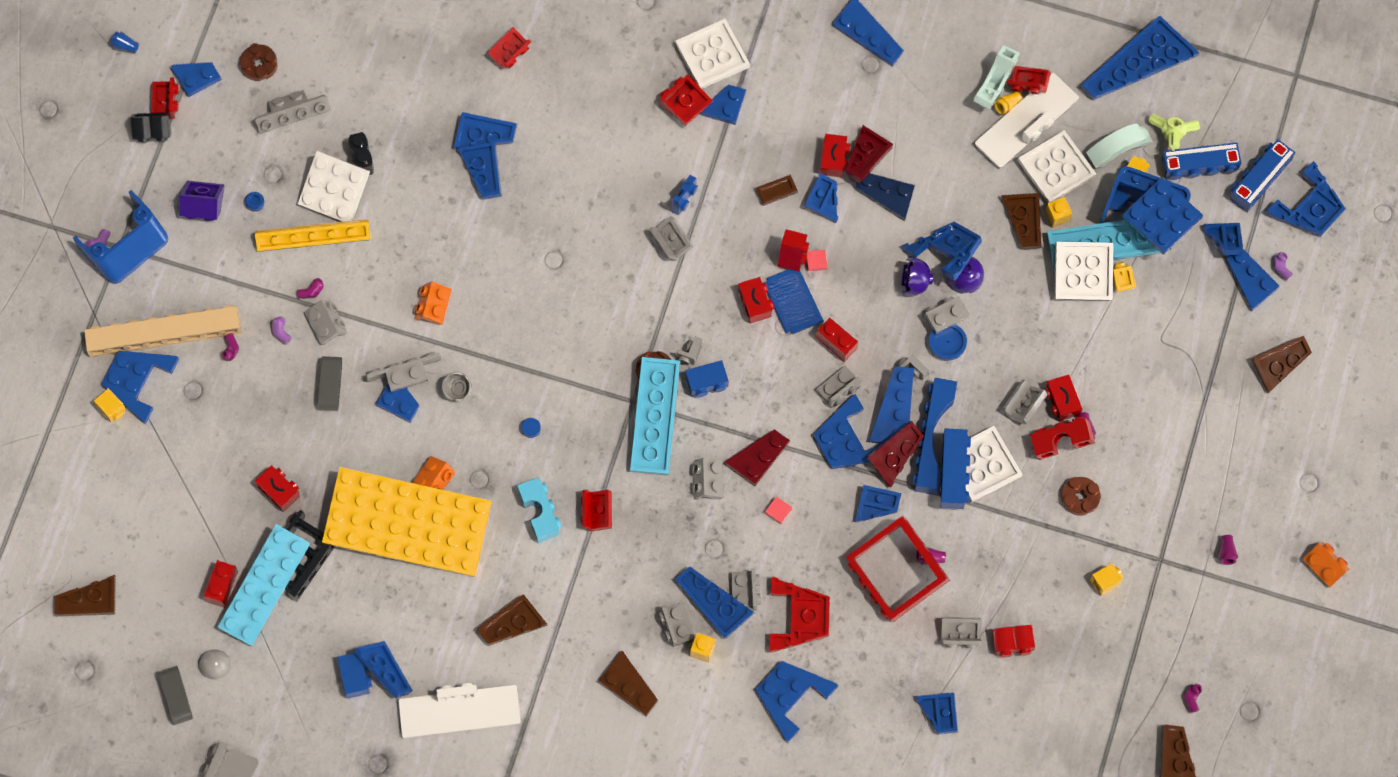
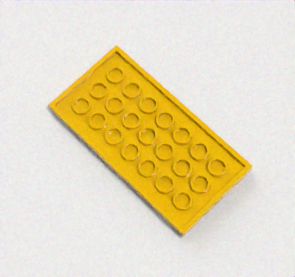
[322,467,492,577]

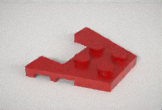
[769,577,830,653]

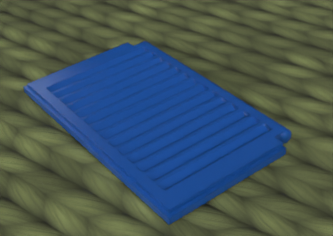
[765,269,824,334]

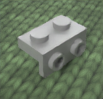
[650,216,693,260]
[924,296,970,334]
[305,300,347,345]
[1003,380,1048,424]
[692,458,724,500]
[941,617,982,648]

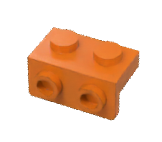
[415,281,452,325]
[413,456,455,490]
[1303,542,1350,587]

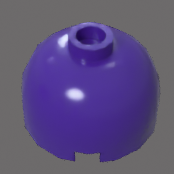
[946,256,984,294]
[901,257,933,296]

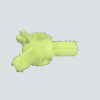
[1149,114,1200,151]

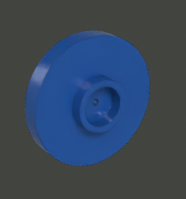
[929,324,967,361]

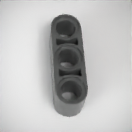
[318,356,342,411]
[158,666,193,725]

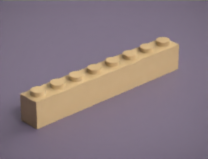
[84,305,242,357]

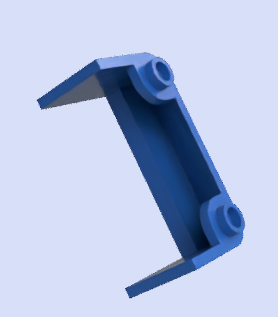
[1100,166,1191,250]
[73,190,168,284]

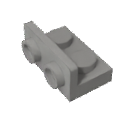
[816,366,861,408]
[731,568,761,611]
[659,602,695,647]

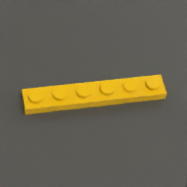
[255,219,371,251]

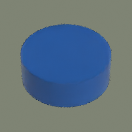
[245,192,265,212]
[521,418,541,438]

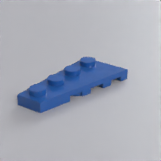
[833,0,904,67]
[869,367,914,443]
[675,566,755,638]

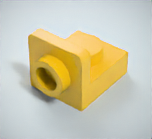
[1113,262,1136,292]

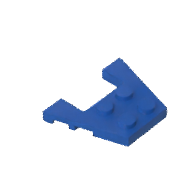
[1266,161,1346,237]
[902,222,982,281]
[102,351,179,424]
[813,394,883,469]
[756,661,839,743]

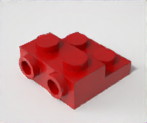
[659,74,713,126]

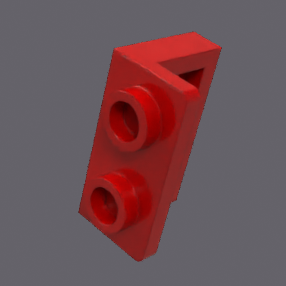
[487,27,531,69]
[1006,66,1051,95]
[152,77,179,119]
[581,489,612,532]

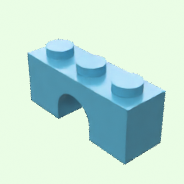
[517,478,562,543]

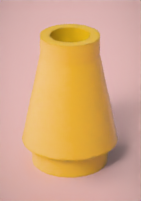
[994,91,1022,114]

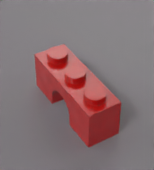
[1030,417,1095,460]

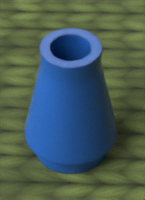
[110,31,140,53]

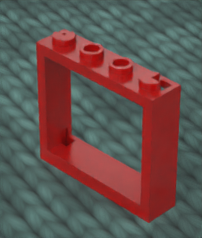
[846,516,951,622]

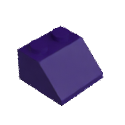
[179,180,225,221]

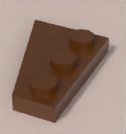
[477,594,548,646]

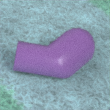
[1274,252,1293,280]

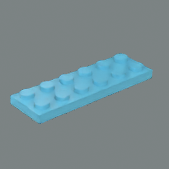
[1046,220,1161,269]
[630,357,680,475]
[218,524,310,646]

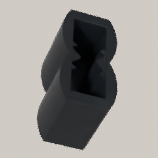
[130,112,172,142]
[349,132,374,175]

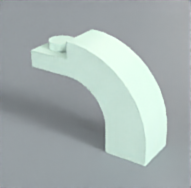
[974,45,1020,109]
[1086,124,1153,168]

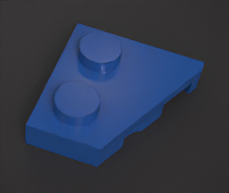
[171,62,221,97]
[701,84,746,125]
[804,173,838,223]
[672,175,698,216]
[1203,223,1243,255]
[376,384,420,423]
[855,485,901,522]
[916,692,958,734]

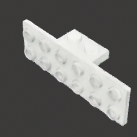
[975,73,1079,169]
[399,683,521,738]

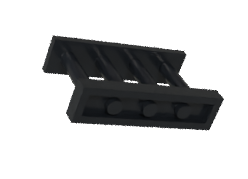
[286,509,336,602]

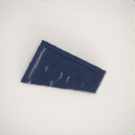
[855,173,915,221]

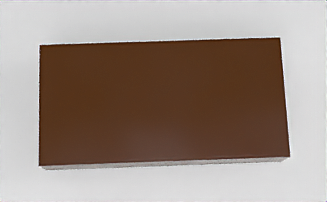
[756,174,798,206]

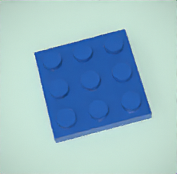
[1122,177,1203,255]

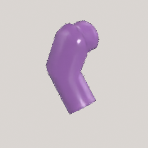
[85,229,110,248]
[272,316,292,344]

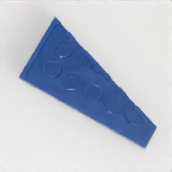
[1081,16,1199,100]

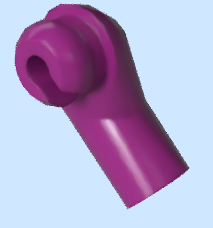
[298,278,324,298]
[222,333,239,361]
[1184,684,1202,714]

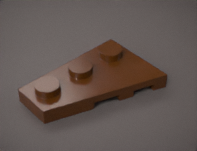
[1001,193,1042,249]
[1251,336,1312,393]
[55,575,116,617]
[599,651,658,717]
[1160,724,1196,777]

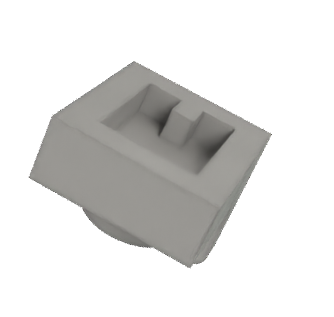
[676,336,703,365]
[899,354,929,381]

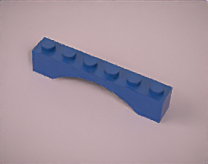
[912,378,957,496]

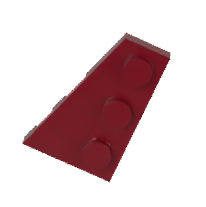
[845,125,893,183]
[866,421,924,487]
[724,429,790,486]

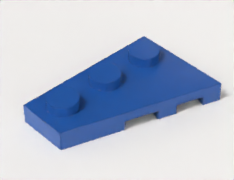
[454,112,517,149]
[458,142,502,199]
[1226,249,1280,312]
[353,641,413,698]

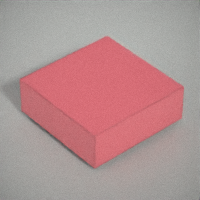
[807,250,827,271]
[765,497,792,524]

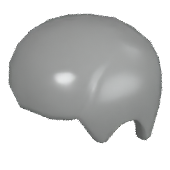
[441,372,472,402]
[199,649,230,680]

